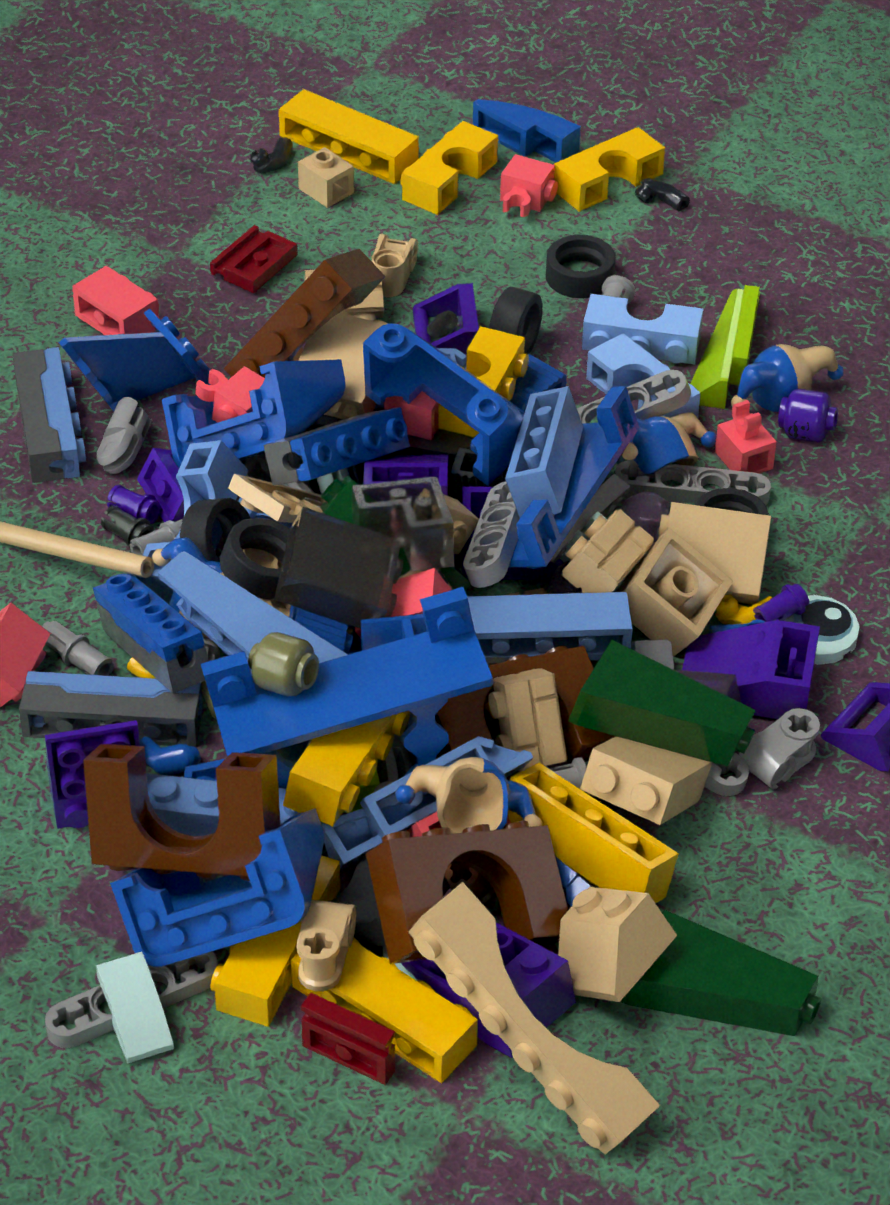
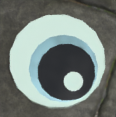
[784,595,860,665]

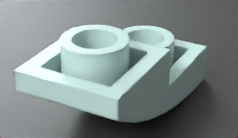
[96,952,174,1063]

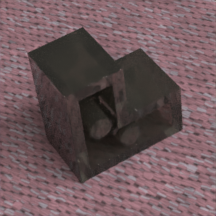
[352,476,454,571]

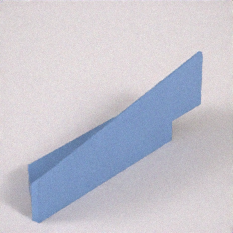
[158,551,348,675]
[321,736,534,872]

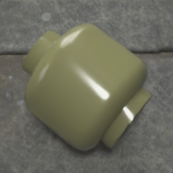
[248,632,319,696]

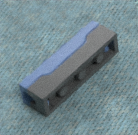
[12,347,86,483]
[19,671,203,747]

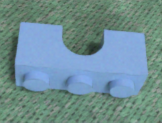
[582,294,703,364]
[586,333,700,418]

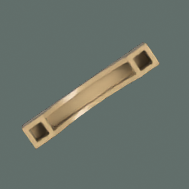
[409,882,660,1154]

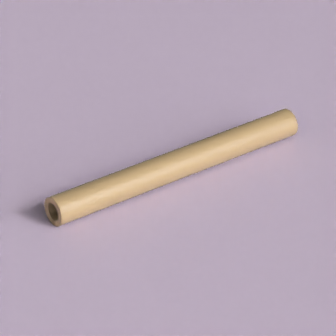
[0,521,154,578]

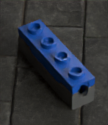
[263,407,410,486]
[93,574,209,694]

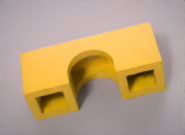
[400,121,498,215]
[554,127,665,212]
[439,326,529,437]

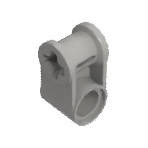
[739,708,820,790]

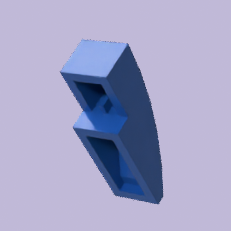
[473,99,581,163]

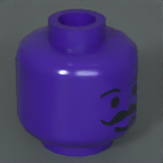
[778,389,838,442]

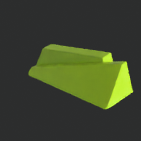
[690,285,760,409]

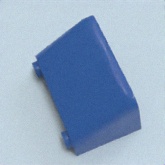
[363,323,525,486]
[162,359,346,468]
[110,808,324,967]

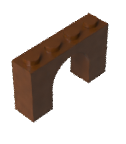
[224,249,386,378]
[435,646,616,764]
[83,744,281,881]
[366,821,568,964]

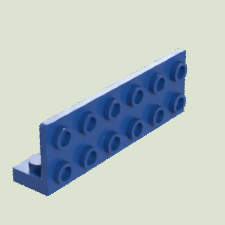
[509,386,639,569]
[201,587,494,757]

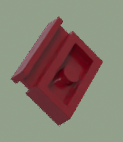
[210,225,298,293]
[301,993,395,1085]

